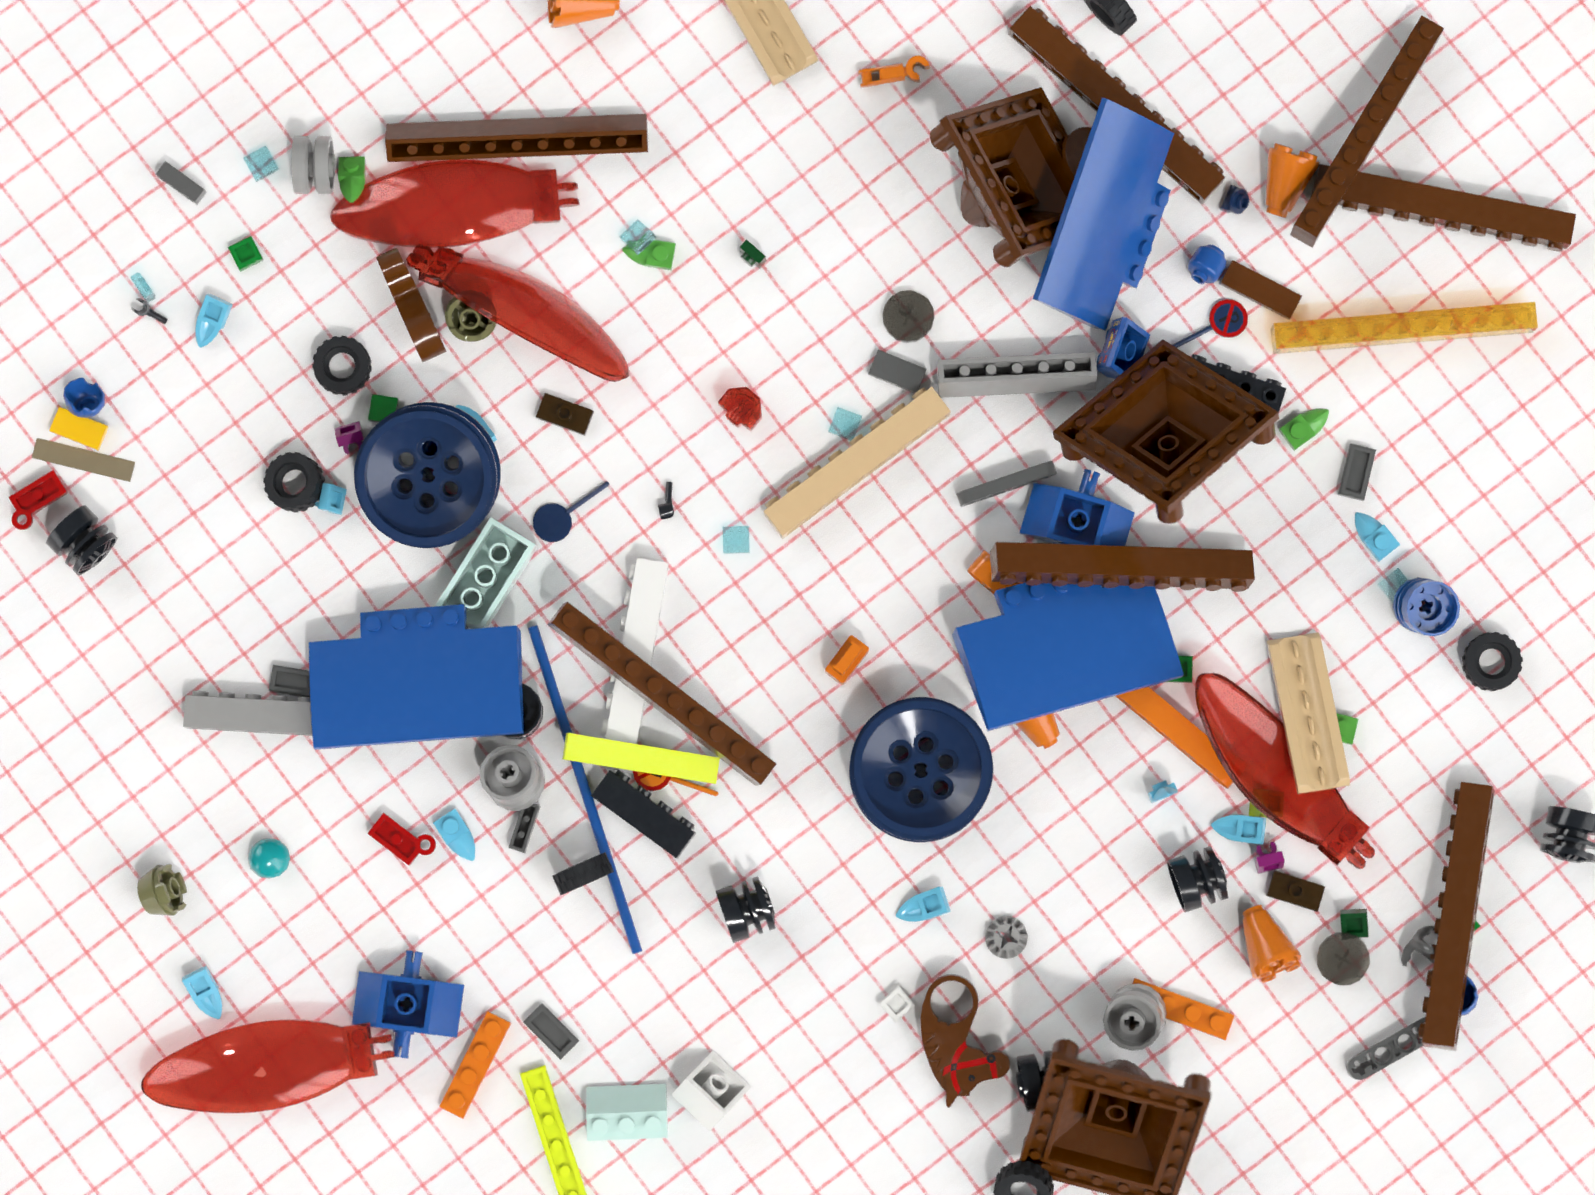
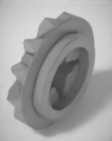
[985,916,1028,959]

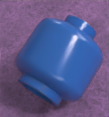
[1188,244,1226,284]

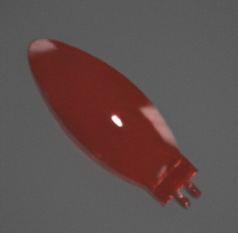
[330,159,580,248]
[406,244,629,382]
[1195,673,1375,869]
[141,1019,395,1113]

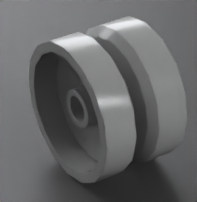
[291,136,335,194]
[479,745,545,811]
[1103,983,1167,1051]

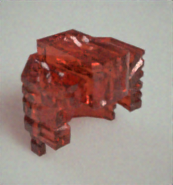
[718,387,762,432]

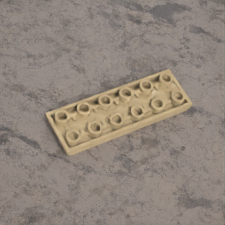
[724,0,818,86]
[1267,632,1350,794]

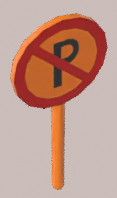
[633,771,718,796]

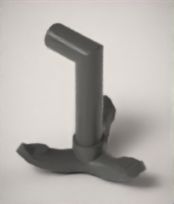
[1401,926,1434,966]

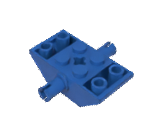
[1019,469,1135,546]
[352,950,464,1058]

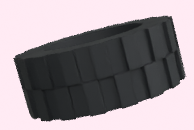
[1084,0,1137,36]
[312,336,372,396]
[263,452,325,513]
[1462,632,1523,691]
[552,852,614,895]
[993,1160,1054,1195]

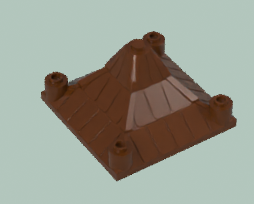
[930,87,1072,267]
[1053,339,1279,524]
[1019,1039,1212,1195]

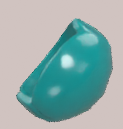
[248,839,290,878]

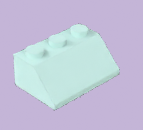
[586,1084,668,1141]

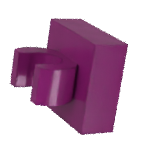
[334,421,364,454]
[1255,842,1285,874]

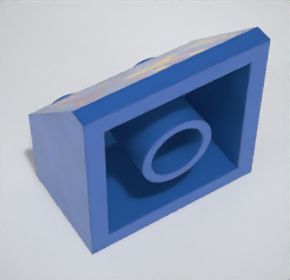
[1096,317,1150,379]

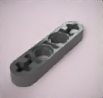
[956,461,1057,507]
[1346,1017,1426,1080]

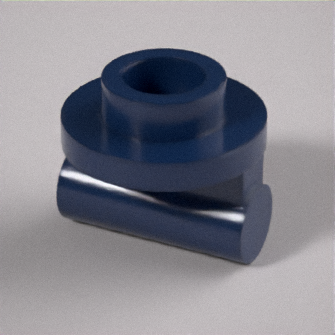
[1220,185,1249,214]

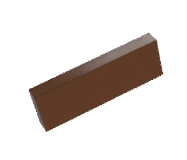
[1220,260,1302,320]

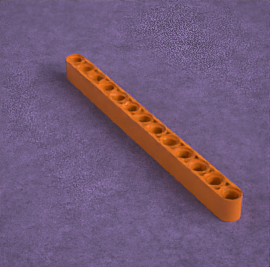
[967,550,1245,789]

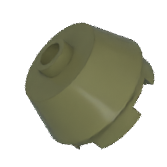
[445,291,497,342]
[137,864,187,916]

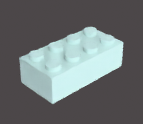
[435,517,537,629]

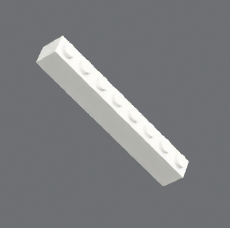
[601,558,669,773]

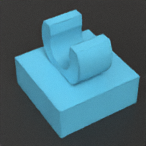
[315,483,347,515]

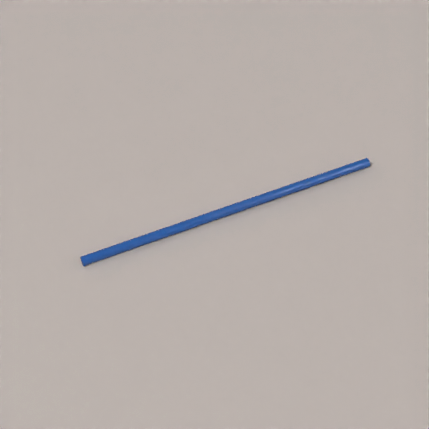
[528,625,642,954]

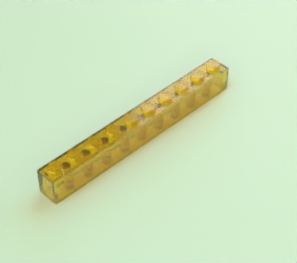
[1271,302,1538,354]

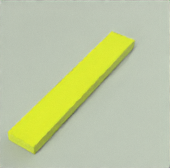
[562,733,720,784]
[520,1065,587,1195]

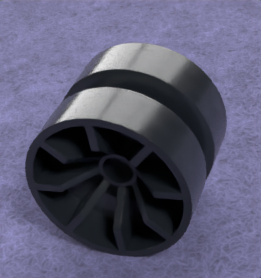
[1015,1050,1052,1112]

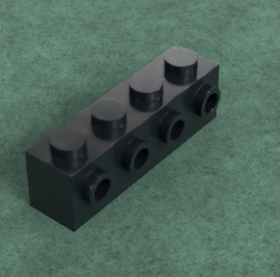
[1191,354,1287,413]
[591,769,696,858]

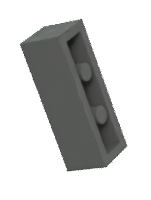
[156,161,207,205]
[508,804,541,853]

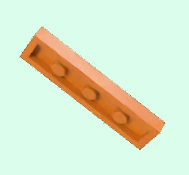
[1132,978,1235,1040]
[439,1011,512,1119]

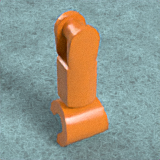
[858,56,930,88]

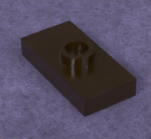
[536,393,594,436]
[1266,871,1325,912]

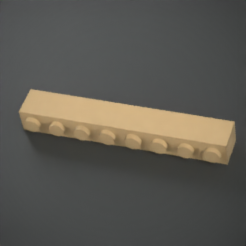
[764,387,951,539]

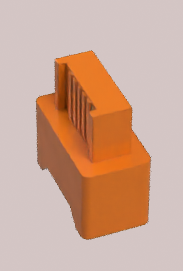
[825,635,869,685]

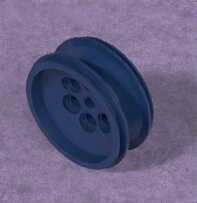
[354,402,501,548]
[849,697,993,843]

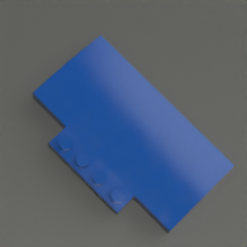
[1033,98,1174,331]
[952,583,1184,731]
[309,604,524,750]

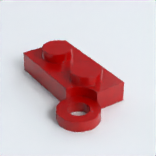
[8,470,68,530]
[367,813,436,866]

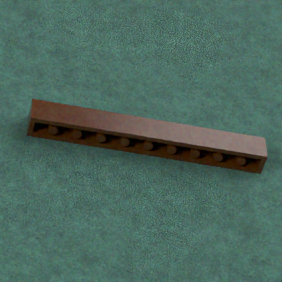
[1008,6,1225,205]
[1290,15,1444,248]
[385,114,648,162]
[1311,164,1576,251]
[990,542,1255,592]
[547,602,777,786]
[1418,782,1495,1051]

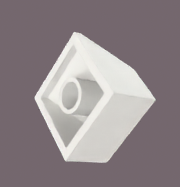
[671,1051,751,1131]

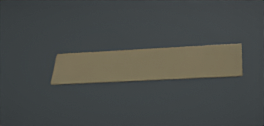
[32,438,135,482]

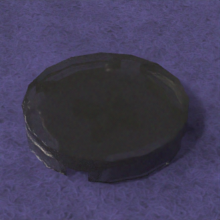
[882,290,935,343]
[1317,932,1370,986]

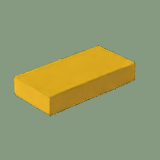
[49,407,109,451]

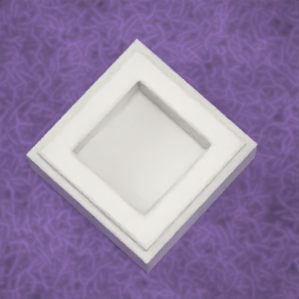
[879,985,916,1023]

